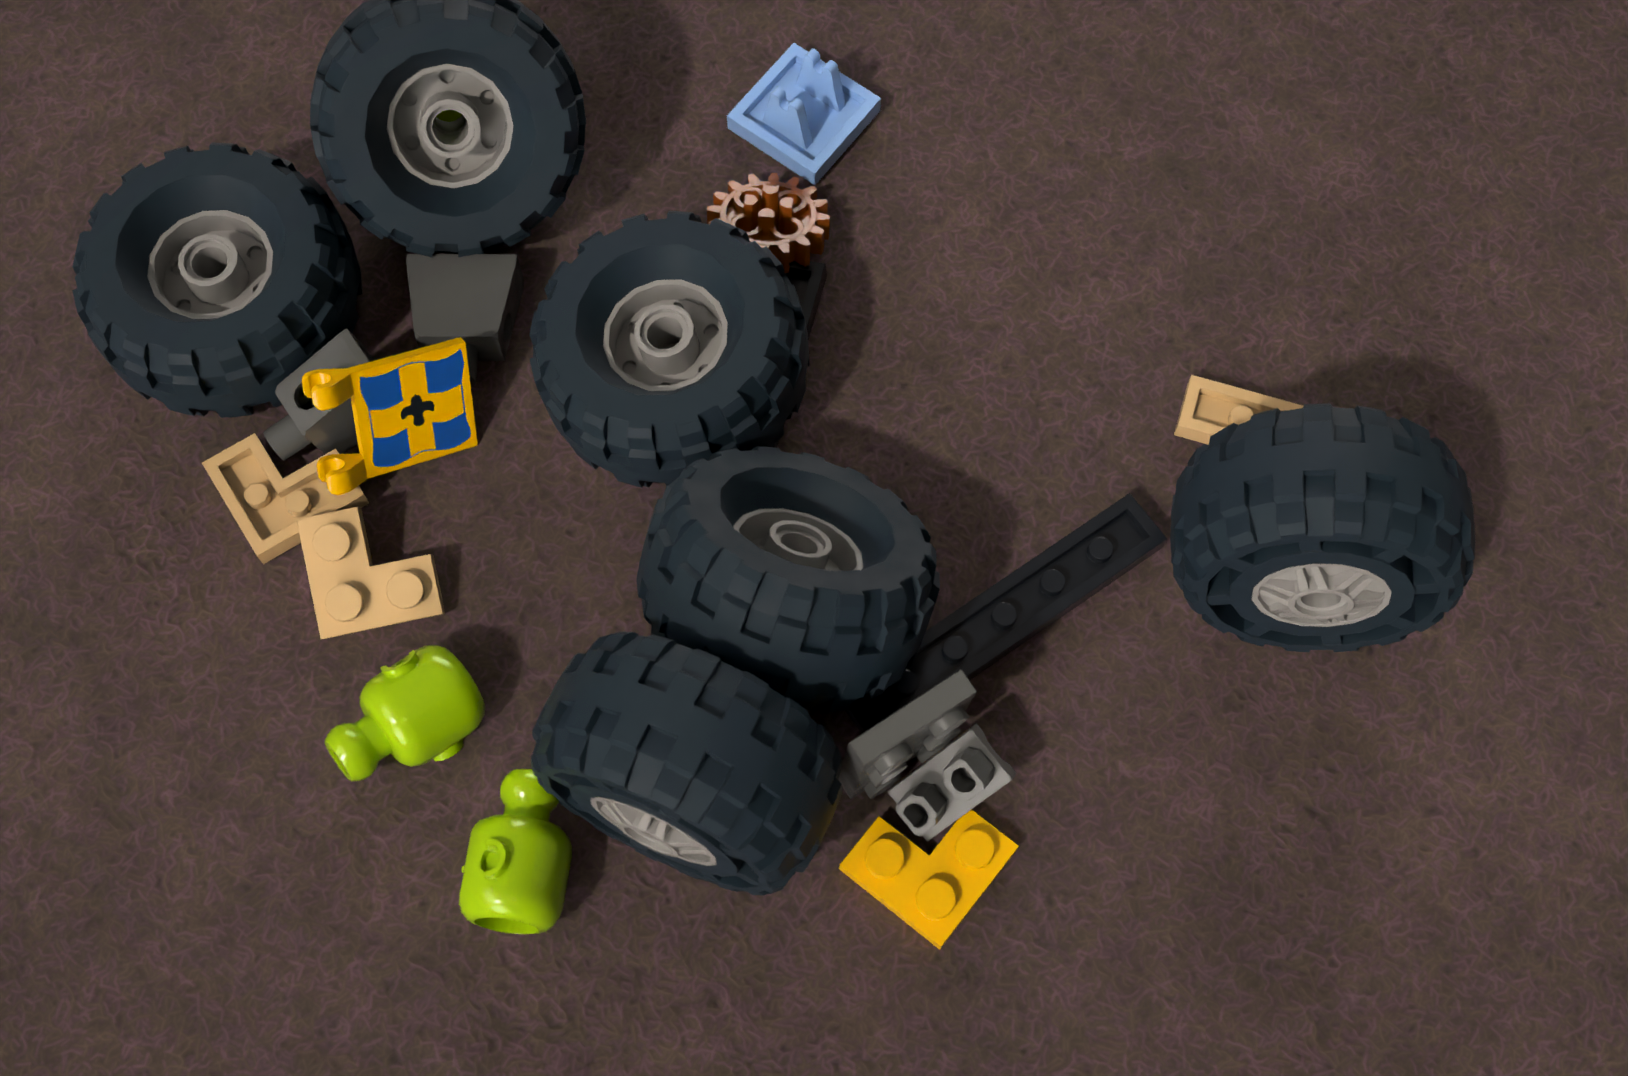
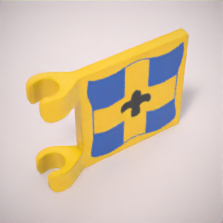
[302,337,478,495]

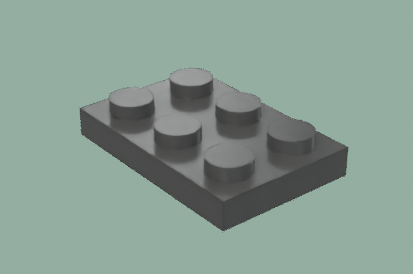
[838,670,977,799]

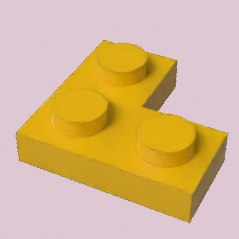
[839,809,1019,950]

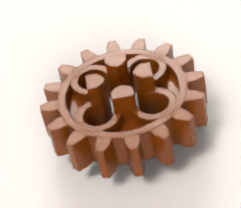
[707,173,830,273]

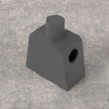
[406,254,524,388]
[263,328,378,461]

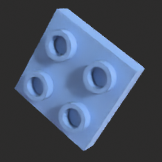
[727,43,881,185]

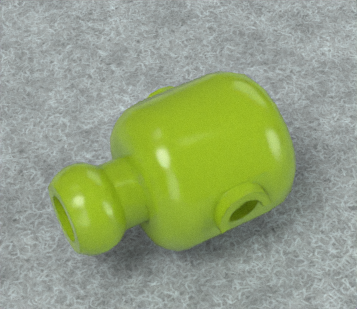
[324,645,485,781]
[459,769,572,934]

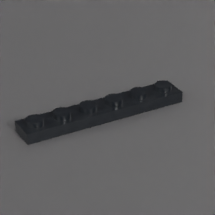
[845,493,1167,734]

